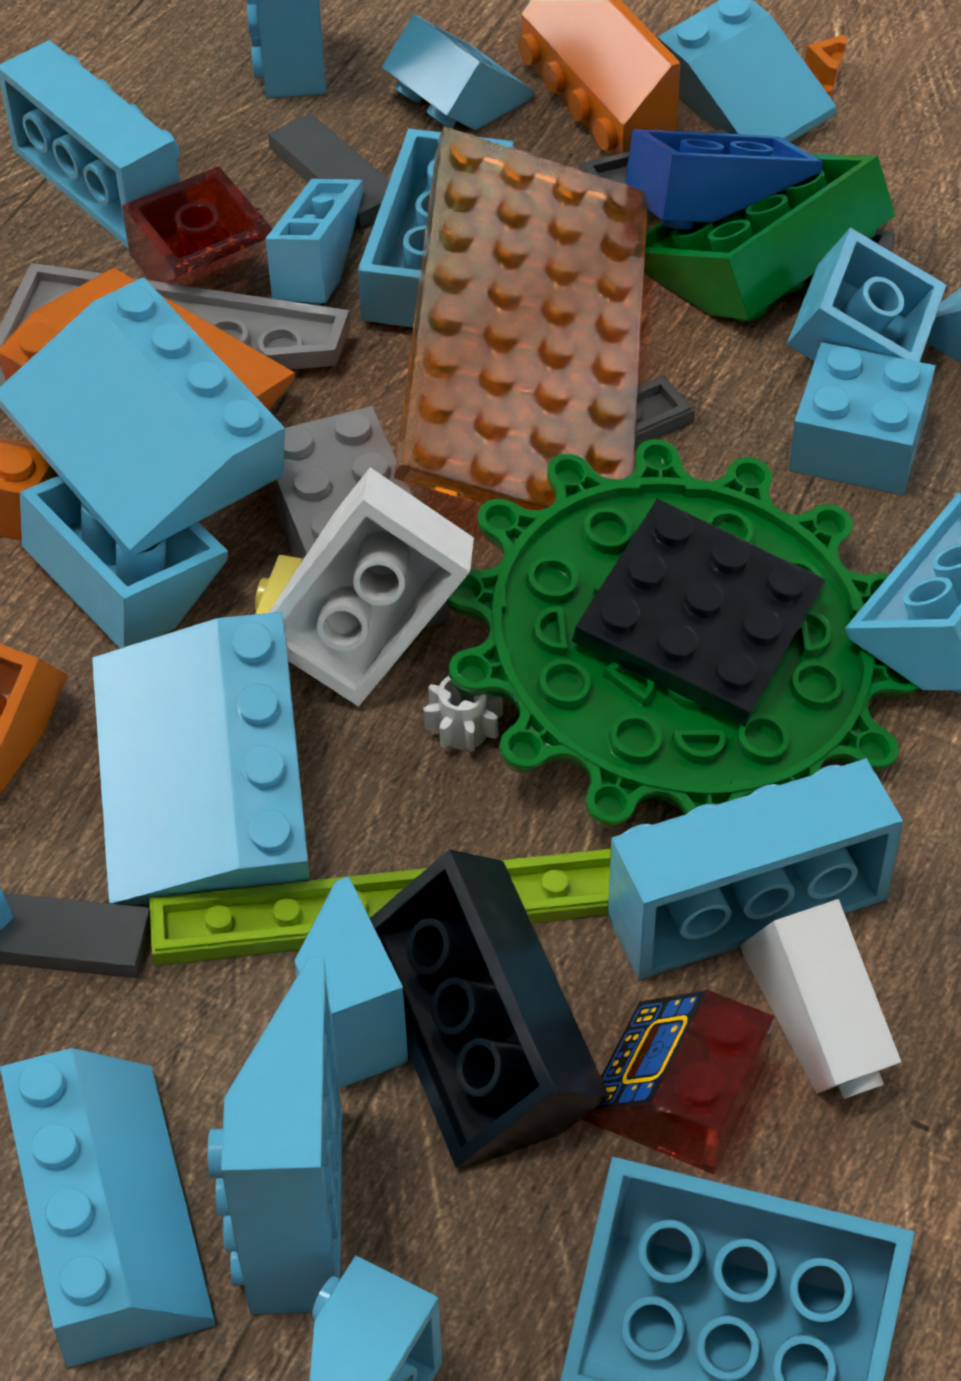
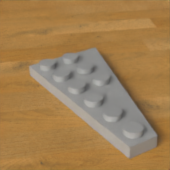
[0,263,351,386]

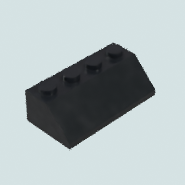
[369,849,610,1169]

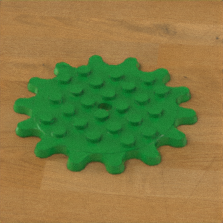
[446,439,919,828]

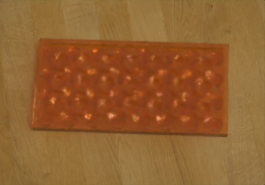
[394,126,648,510]

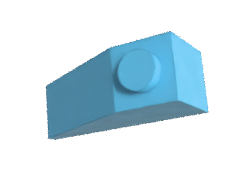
[265,179,363,305]

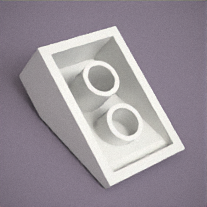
[269,467,474,707]

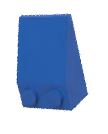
[624,129,823,229]

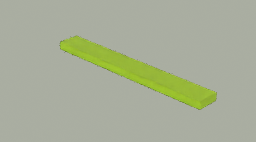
[149,849,611,966]

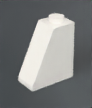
[740,899,901,1099]

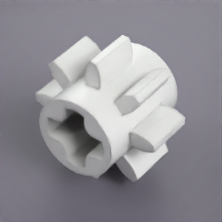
[423,676,503,752]

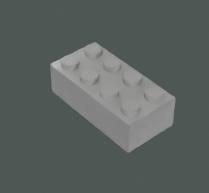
[265,406,449,628]

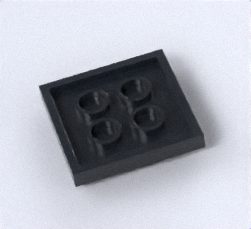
[572,498,826,727]

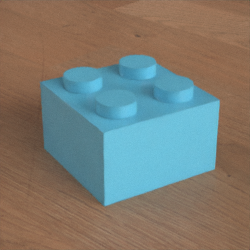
[786,228,946,362]
[789,342,936,495]

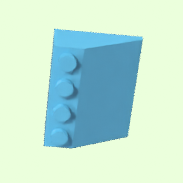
[0,277,285,558]
[92,612,310,906]
[208,957,342,1314]
[560,1157,915,1381]

